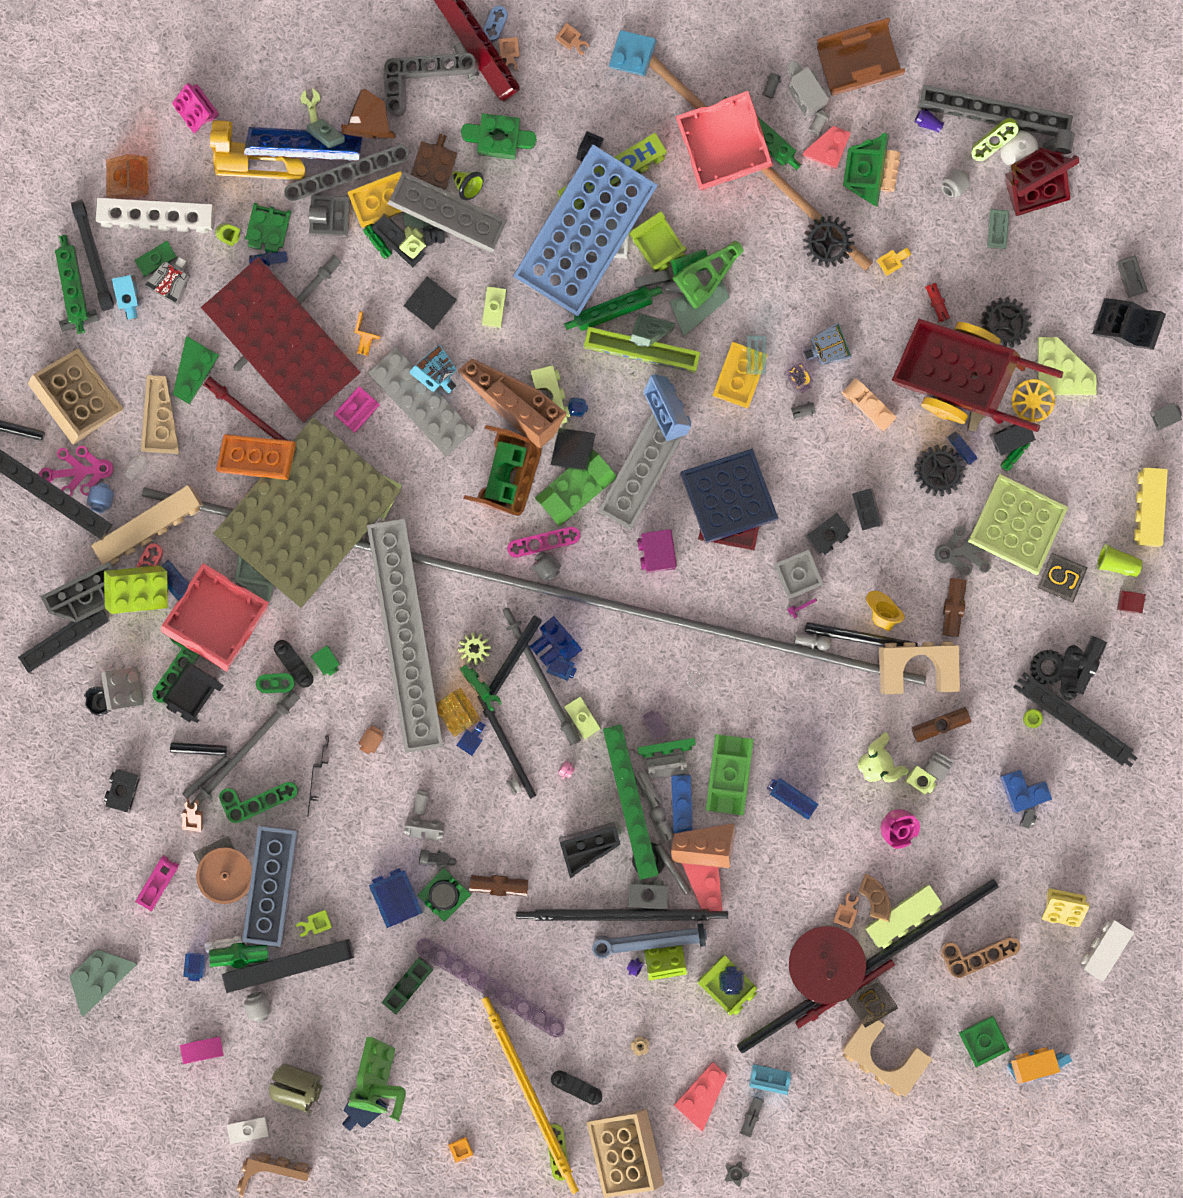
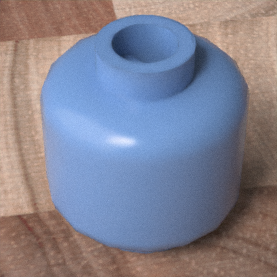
[87,483,114,513]

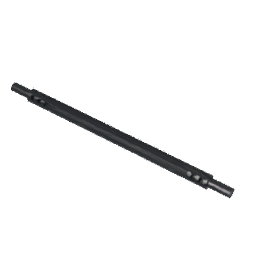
[516,909,728,921]

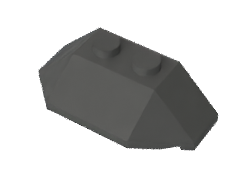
[40,562,114,622]

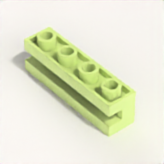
[864,884,942,948]

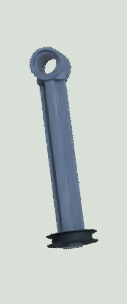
[592,920,707,959]

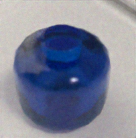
[568,397,588,417]

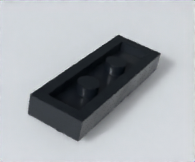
[372,214,427,268]

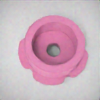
[558,761,575,779]

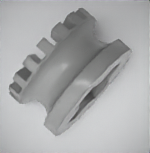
[506,777,522,796]

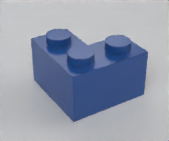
[1000,770,1052,813]

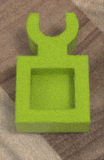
[296,909,333,937]

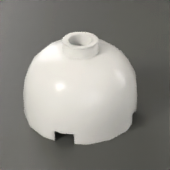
[1000,130,1039,166]

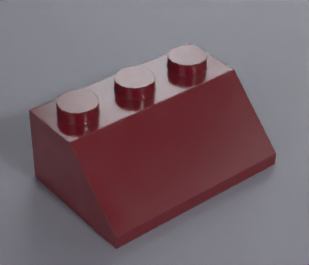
[1005,171,1070,216]

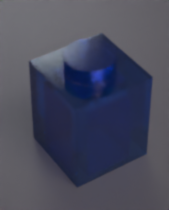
[546,655,577,681]
[183,952,207,982]

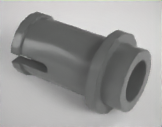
[762,73,781,99]
[791,401,816,419]

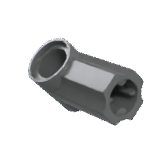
[1042,130,1075,154]

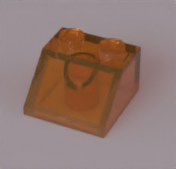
[106,154,149,198]

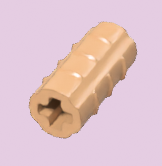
[881,150,901,192]

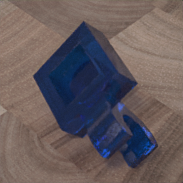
[456,721,486,756]

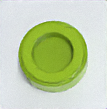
[1023,709,1043,728]

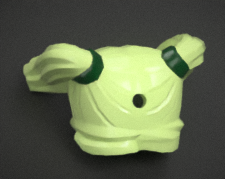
[858,732,909,782]

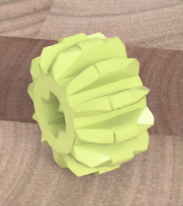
[458,632,491,665]

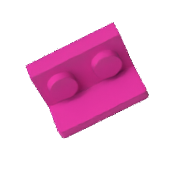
[172,83,219,133]

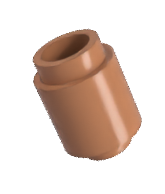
[358,725,384,755]

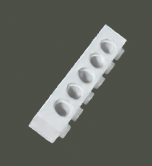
[96,198,214,233]

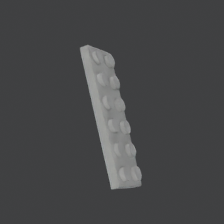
[388,172,507,253]
[368,347,474,457]
[598,412,683,530]

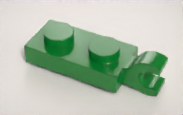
[460,664,502,711]

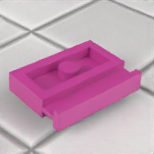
[334,386,380,433]

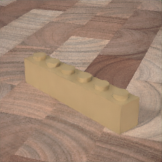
[91,485,203,566]

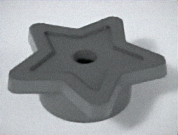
[725,1161,749,1187]

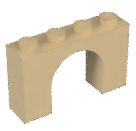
[879,641,960,694]
[841,1014,932,1097]

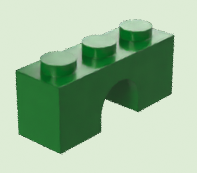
[484,441,527,504]

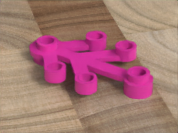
[39,446,113,497]

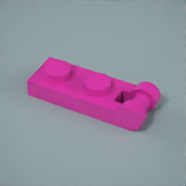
[135,855,180,912]

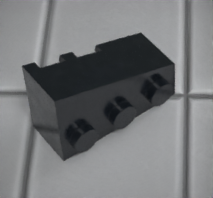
[559,822,621,879]

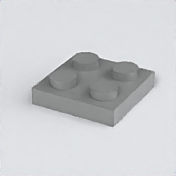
[773,550,824,600]
[101,667,144,711]

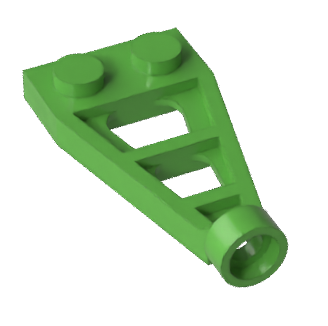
[673,240,744,309]

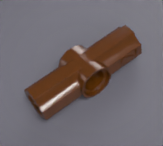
[942,578,967,637]
[911,707,971,743]
[469,875,528,897]

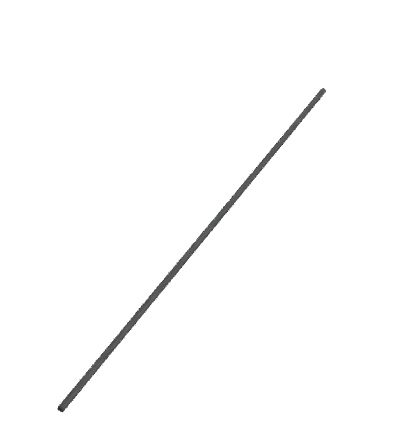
[142,487,926,686]

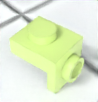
[399,225,426,258]

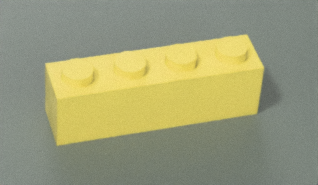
[1134,468,1168,547]

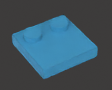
[609,30,657,76]

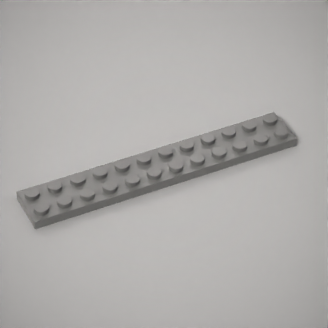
[367,519,443,753]

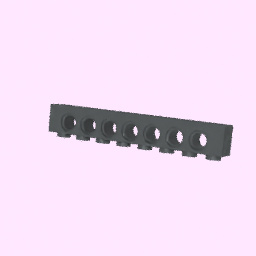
[917,85,1073,137]

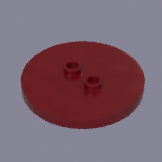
[789,926,866,1004]

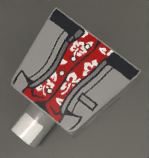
[145,257,190,306]

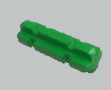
[363,225,392,259]
[1000,443,1031,471]

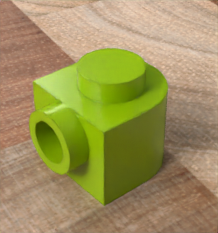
[215,223,240,247]

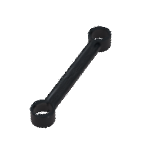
[71,199,114,312]

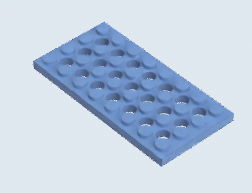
[513,144,658,316]

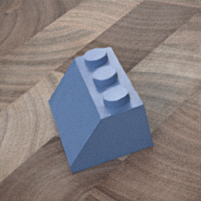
[643,374,691,441]

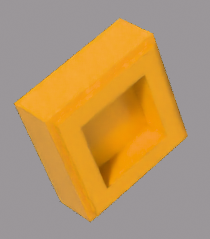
[448,1136,474,1162]

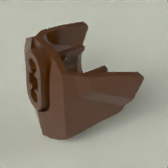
[341,89,396,139]

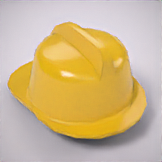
[866,591,905,632]

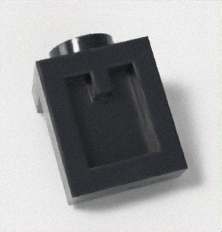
[576,131,604,162]

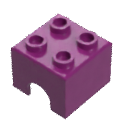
[637,529,677,574]

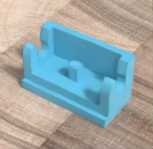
[749,1064,791,1095]

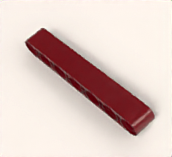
[434,0,520,102]

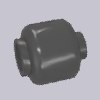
[532,551,561,581]

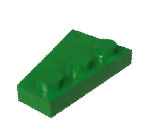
[173,336,219,405]

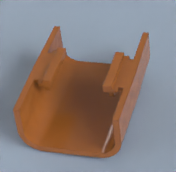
[816,18,905,96]

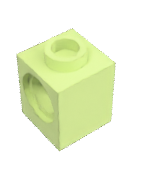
[904,766,936,795]

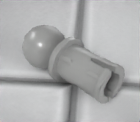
[794,632,831,651]
[650,807,674,843]

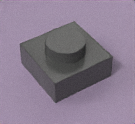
[1019,808,1037,829]

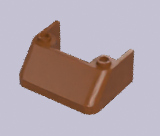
[463,425,542,516]

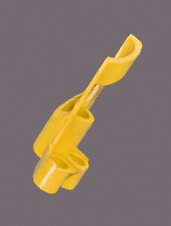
[210,120,305,180]

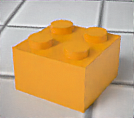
[1011,1047,1060,1083]

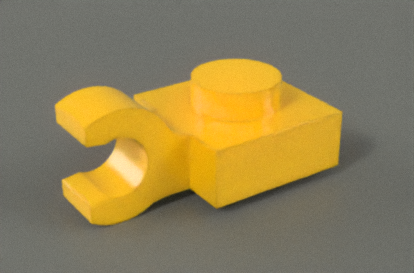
[876,247,911,277]

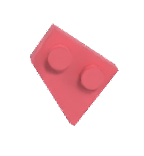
[802,126,851,169]

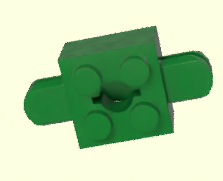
[461,113,537,160]

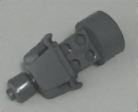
[419,849,457,869]

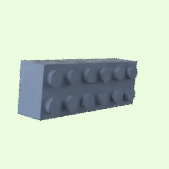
[242,825,299,947]

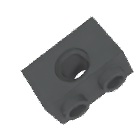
[628,880,668,909]

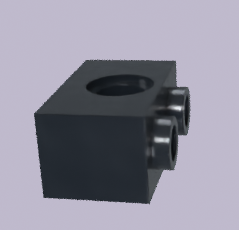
[805,513,851,555]
[104,769,141,813]

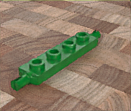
[721,96,802,171]
[55,235,89,334]
[564,286,663,331]

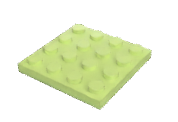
[968,474,1068,575]

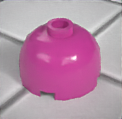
[880,809,920,849]

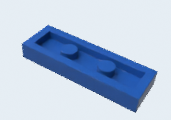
[671,774,693,833]

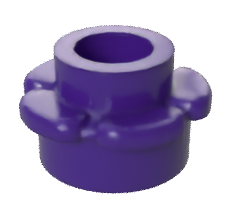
[627,958,643,977]

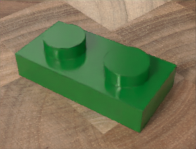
[671,249,708,276]

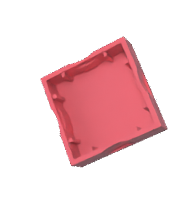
[676,91,774,191]
[161,563,269,671]

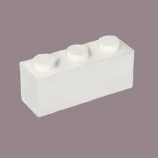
[1081,919,1134,982]

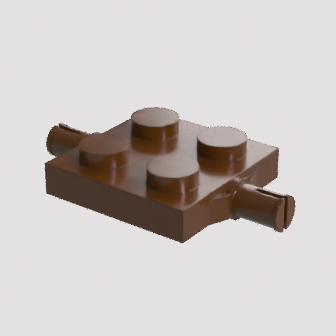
[411,134,457,190]

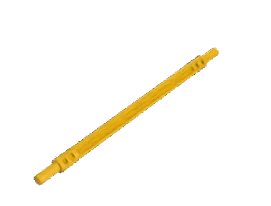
[481,996,579,1194]

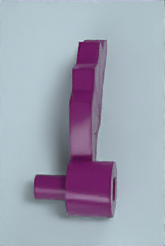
[787,598,817,619]

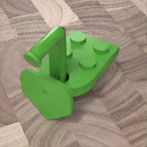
[348,1037,406,1122]

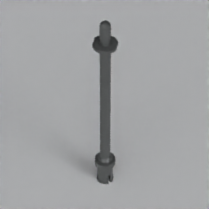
[233,255,342,371]
[503,608,581,746]
[191,690,301,805]

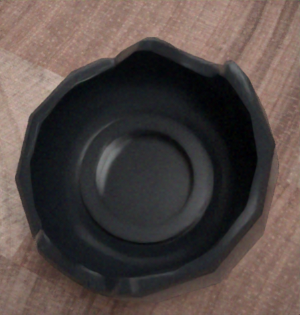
[84,686,110,716]

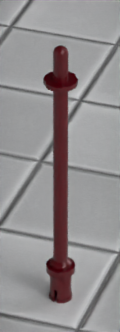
[203,376,288,441]

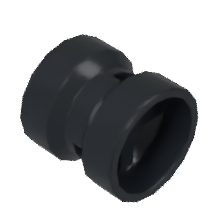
[423,227,445,246]

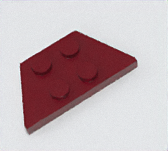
[1010,148,1079,197]

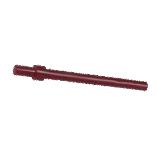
[794,959,895,1029]

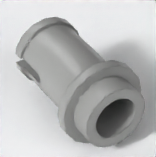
[808,110,829,136]
[413,789,430,815]

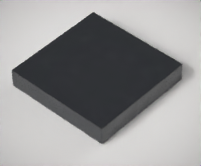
[550,428,596,471]

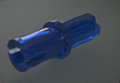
[249,251,288,267]

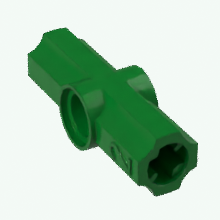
[209,943,268,968]

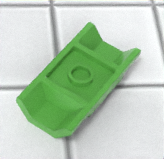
[535,449,617,527]
[705,734,754,816]

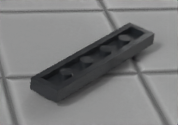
[18,610,110,673]

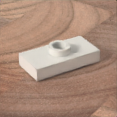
[227,1116,269,1144]

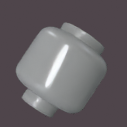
[942,169,970,198]
[244,992,271,1022]

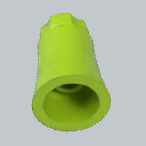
[1097,544,1143,577]

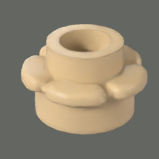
[631,1036,650,1056]

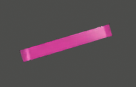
[507,527,580,558]

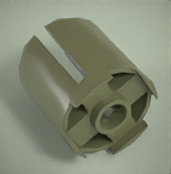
[269,1064,323,1113]

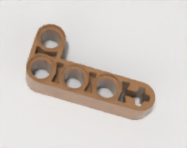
[940,936,1021,978]

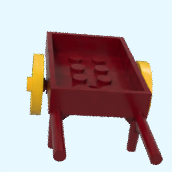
[892,318,1063,432]

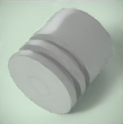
[923,750,954,782]

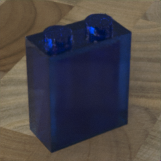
[767,778,819,820]
[369,868,423,928]

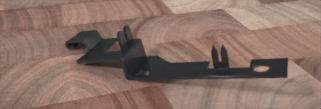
[307,734,329,817]

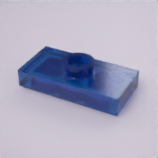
[161,559,189,601]

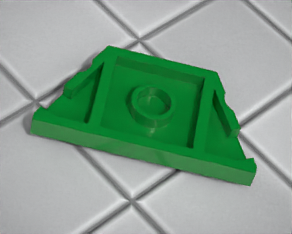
[843,133,889,207]

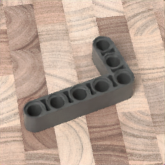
[384,53,479,117]

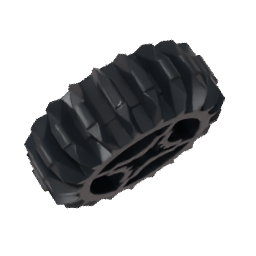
[803,215,855,268]
[980,297,1032,348]
[914,445,966,497]

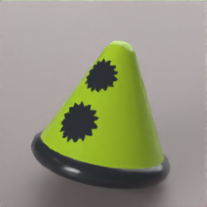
[452,171,484,201]

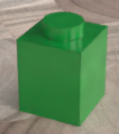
[311,646,341,676]

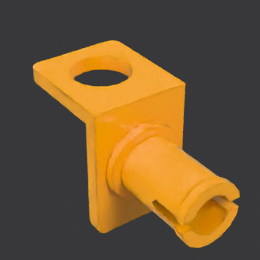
[354,311,382,356]

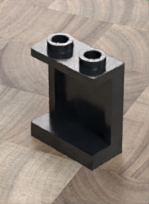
[162,662,224,723]

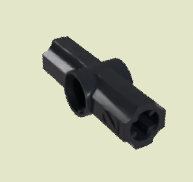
[1077,636,1107,695]

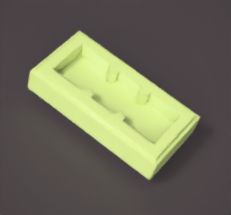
[482,287,506,328]
[564,697,600,739]

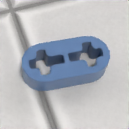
[483,6,507,42]

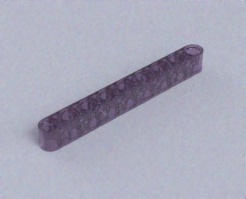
[416,937,565,1038]

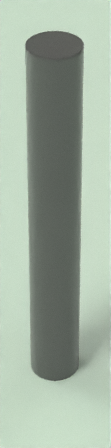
[182,755,230,799]
[655,843,691,894]

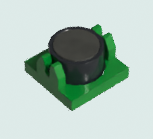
[417,868,472,922]

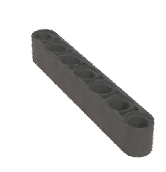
[284,145,409,201]

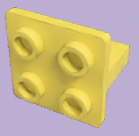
[1042,888,1089,927]

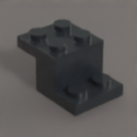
[1092,298,1166,350]

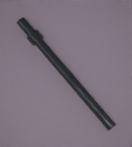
[477,696,537,799]

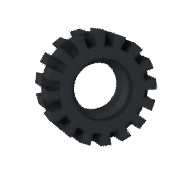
[1030,650,1064,685]

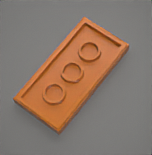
[216,434,296,480]

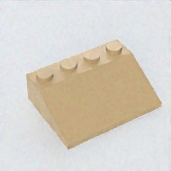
[28,348,123,445]
[586,1109,664,1198]

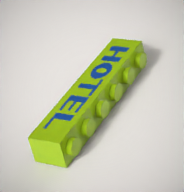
[557,133,667,210]
[584,327,700,373]

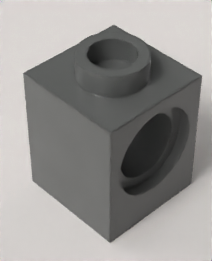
[1150,402,1182,431]

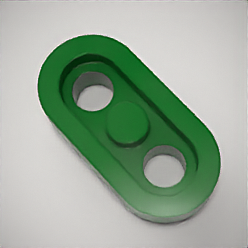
[256,673,295,694]

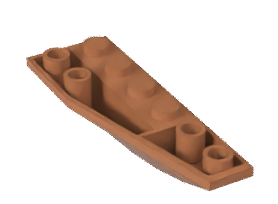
[458,358,566,448]

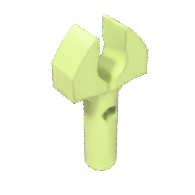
[301,89,321,123]

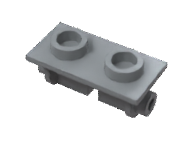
[647,754,687,779]
[404,817,445,841]

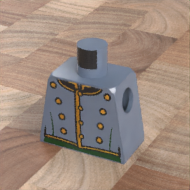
[803,323,852,365]

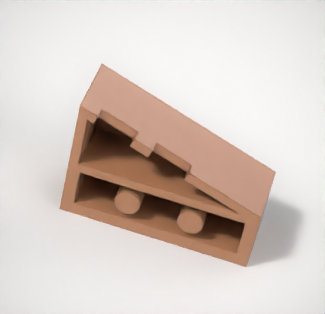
[671,823,735,868]

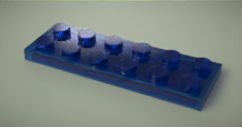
[244,127,363,161]

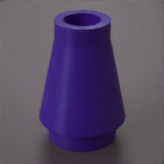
[914,109,944,133]

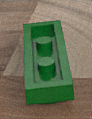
[637,738,696,758]

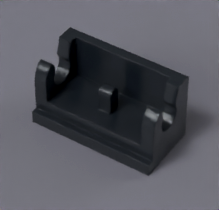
[989,424,1036,456]
[852,488,883,530]

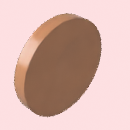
[196,848,252,904]

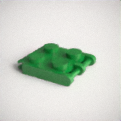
[245,203,291,254]

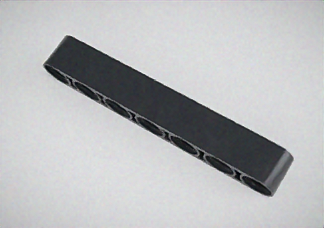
[221,939,355,993]

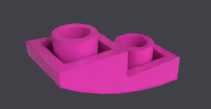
[179,1037,224,1064]

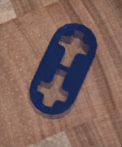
[947,431,977,465]

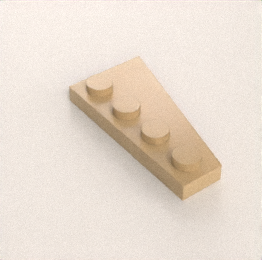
[141,375,180,455]

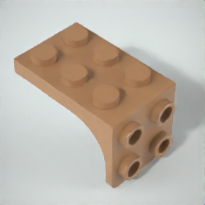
[237,1152,312,1197]

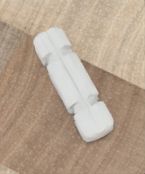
[205,936,243,953]

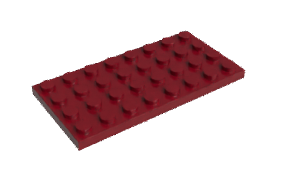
[201,257,361,423]

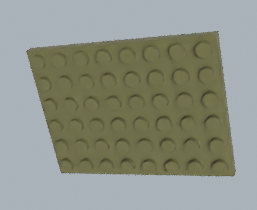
[213,417,401,608]

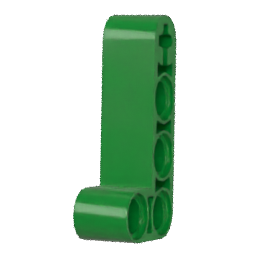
[152,638,200,703]
[219,782,299,823]

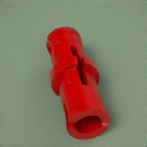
[925,283,951,323]

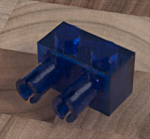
[529,616,582,667]

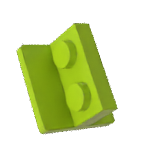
[644,945,687,981]

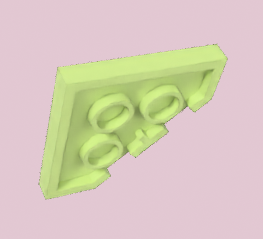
[1038,337,1097,395]

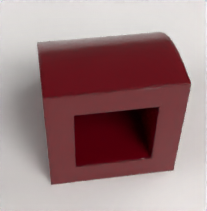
[1117,591,1146,614]

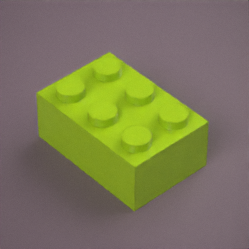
[104,565,168,614]

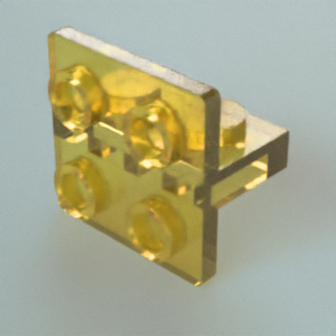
[436,688,481,737]

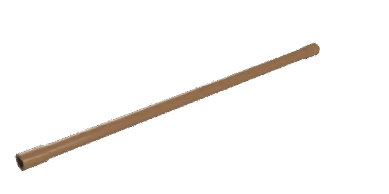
[649,54,873,271]

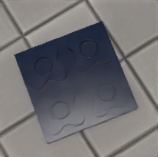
[680,448,778,544]

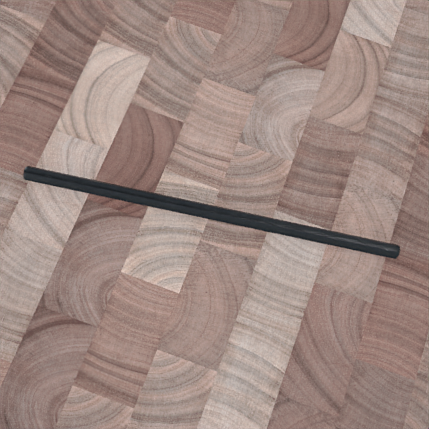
[737,879,999,1053]

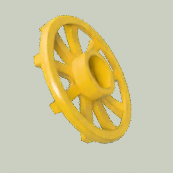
[1012,379,1055,422]

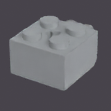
[787,61,829,119]

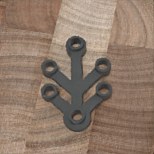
[934,524,991,576]

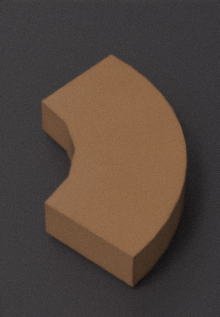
[859,874,891,922]

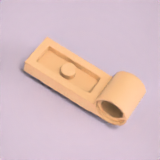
[842,378,896,431]

